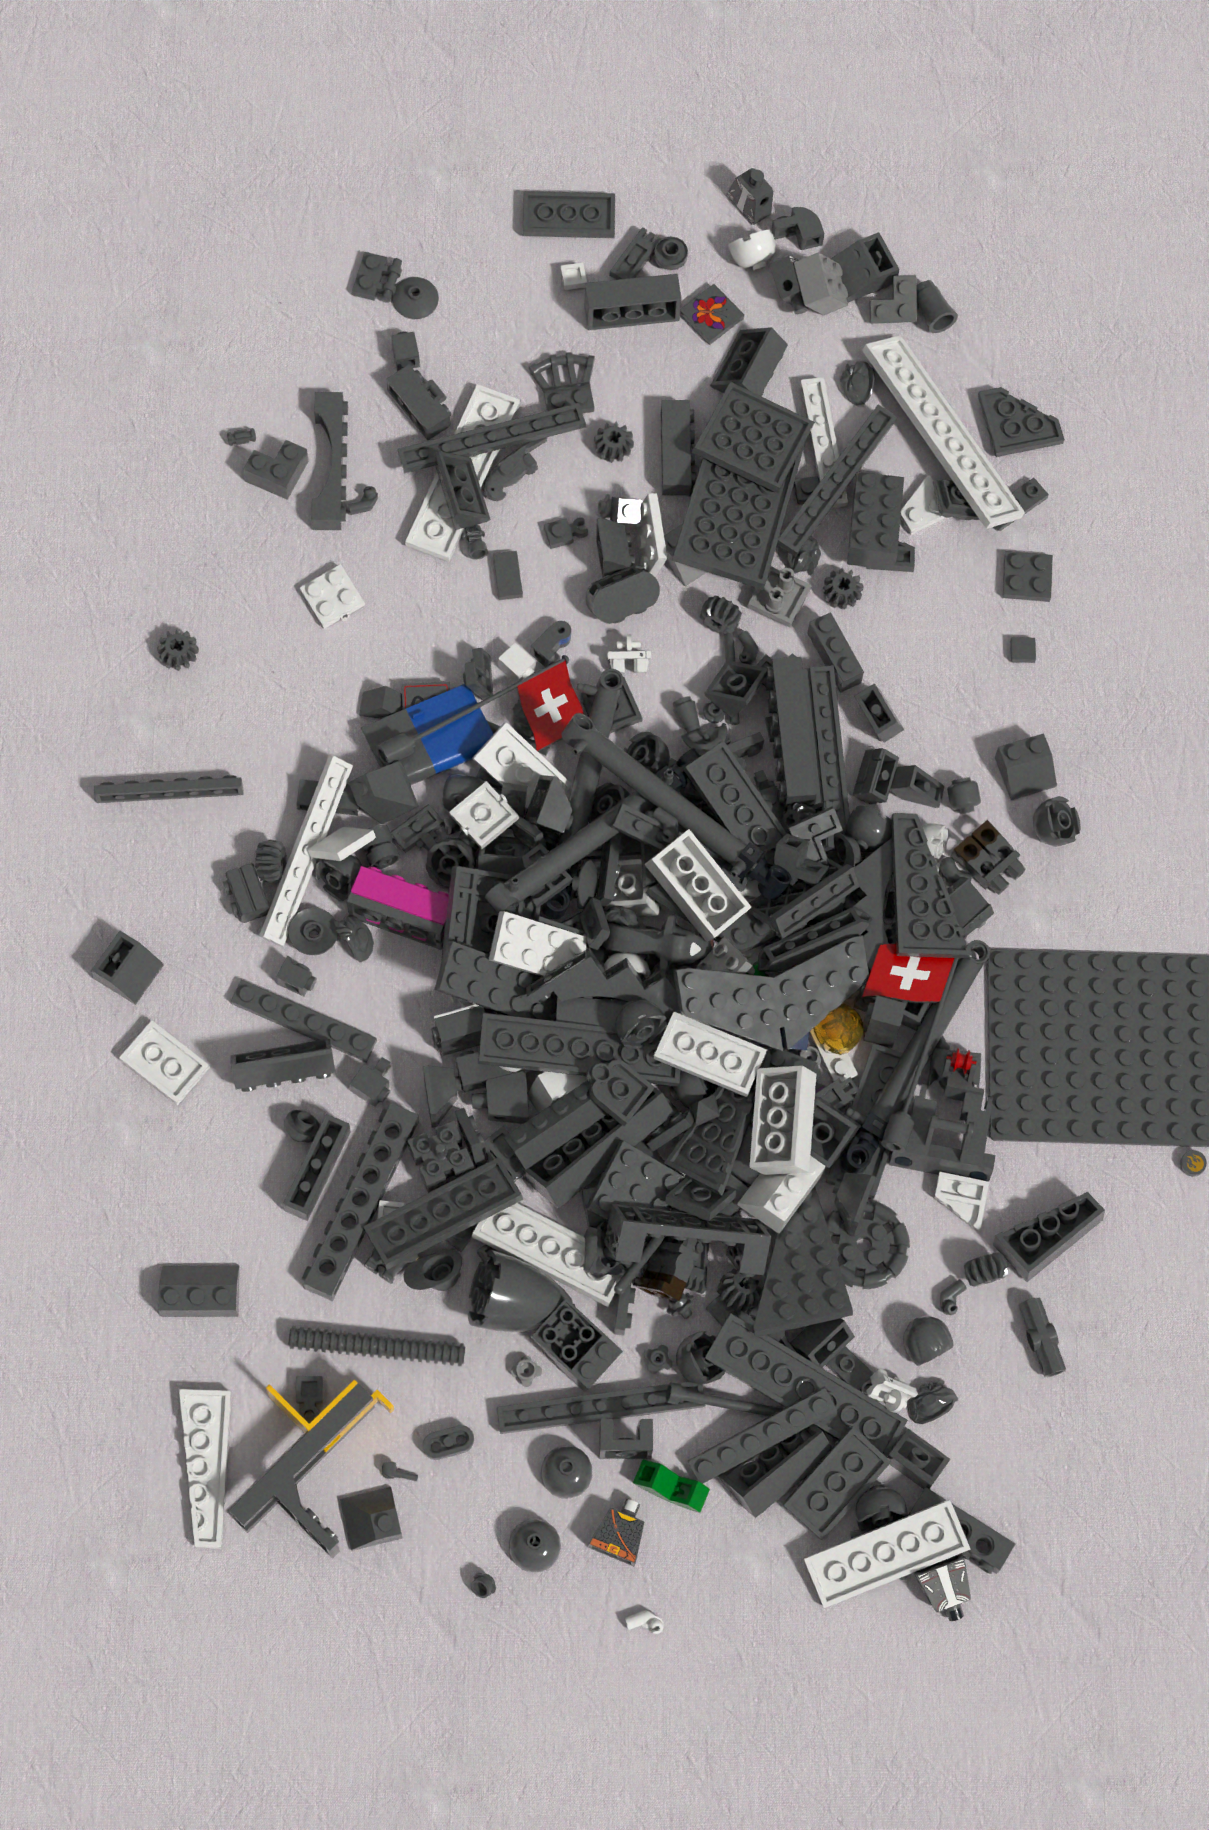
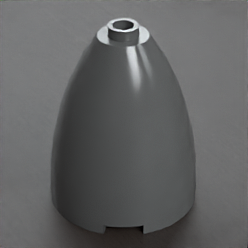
[468,1250,575,1332]

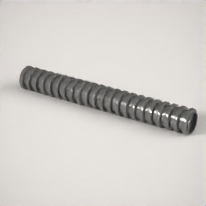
[288,1326,465,1366]

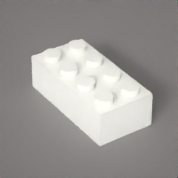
[645,829,751,942]
[749,1066,816,1175]

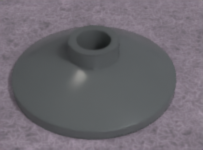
[392,277,439,319]
[288,908,338,955]

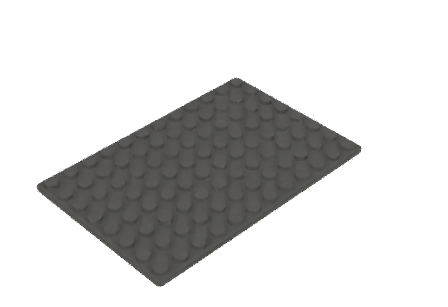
[988,949,1209,1147]

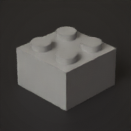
[794,252,848,315]

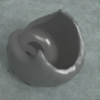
[903,1316,953,1366]

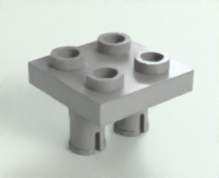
[747,566,812,627]
[695,936,755,975]

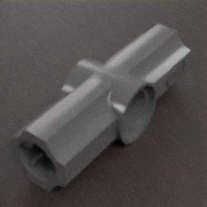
[1019,1297,1066,1377]

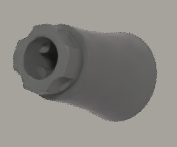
[917,280,958,333]

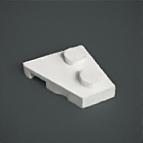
[901,475,946,535]
[934,1172,989,1231]

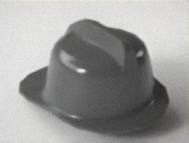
[825,832,862,868]
[403,1249,462,1291]

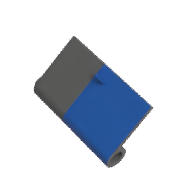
[361,684,494,785]

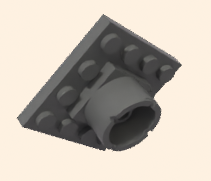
[441,866,540,964]

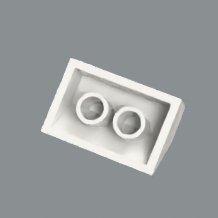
[737,1156,826,1234]

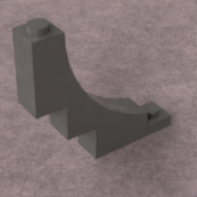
[853,838,893,978]
[526,948,694,1025]

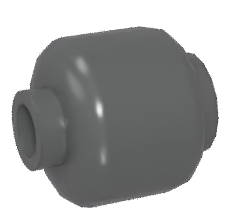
[947,777,981,814]

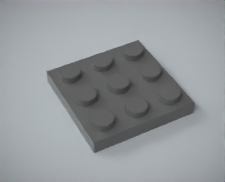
[585,1141,685,1244]

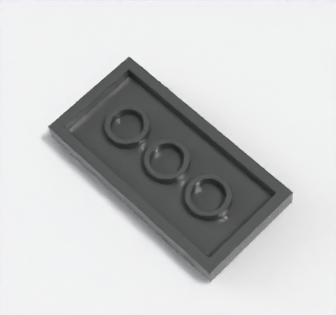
[523,191,615,238]
[783,1426,891,1540]

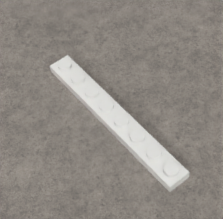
[259,756,353,946]

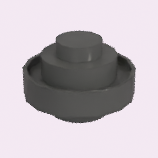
[654,236,688,270]
[284,1110,320,1143]

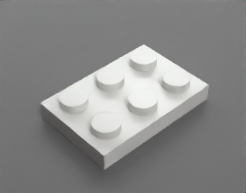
[634,493,667,577]
[119,1020,210,1106]

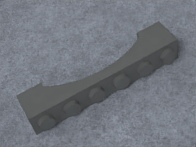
[312,392,348,530]

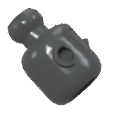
[442,774,502,812]

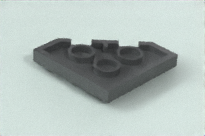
[978,387,1065,457]

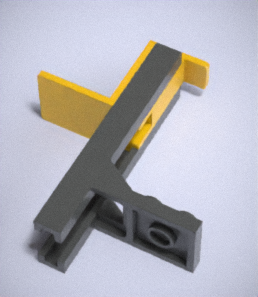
[229,1380,394,1559]

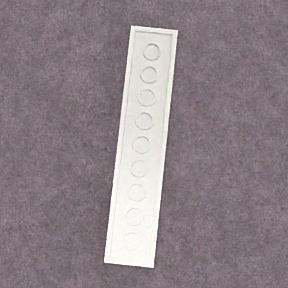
[862,335,1025,529]

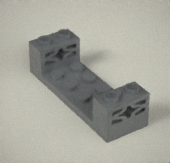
[604,1204,771,1277]

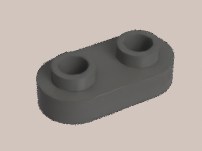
[423,1425,474,1460]

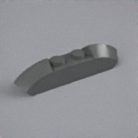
[758,907,873,972]

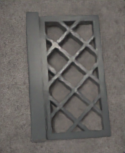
[747,859,860,939]

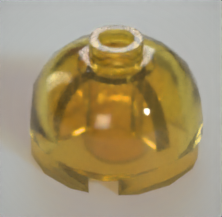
[813,1004,864,1055]

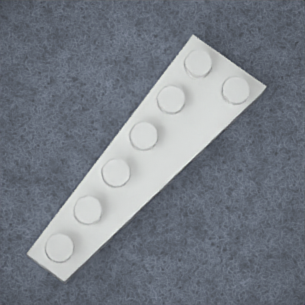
[179,1389,232,1549]

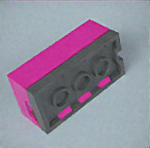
[347,866,449,950]

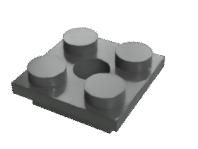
[933,479,979,520]

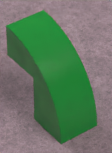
[633,1459,710,1513]

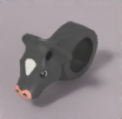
[602,915,714,973]

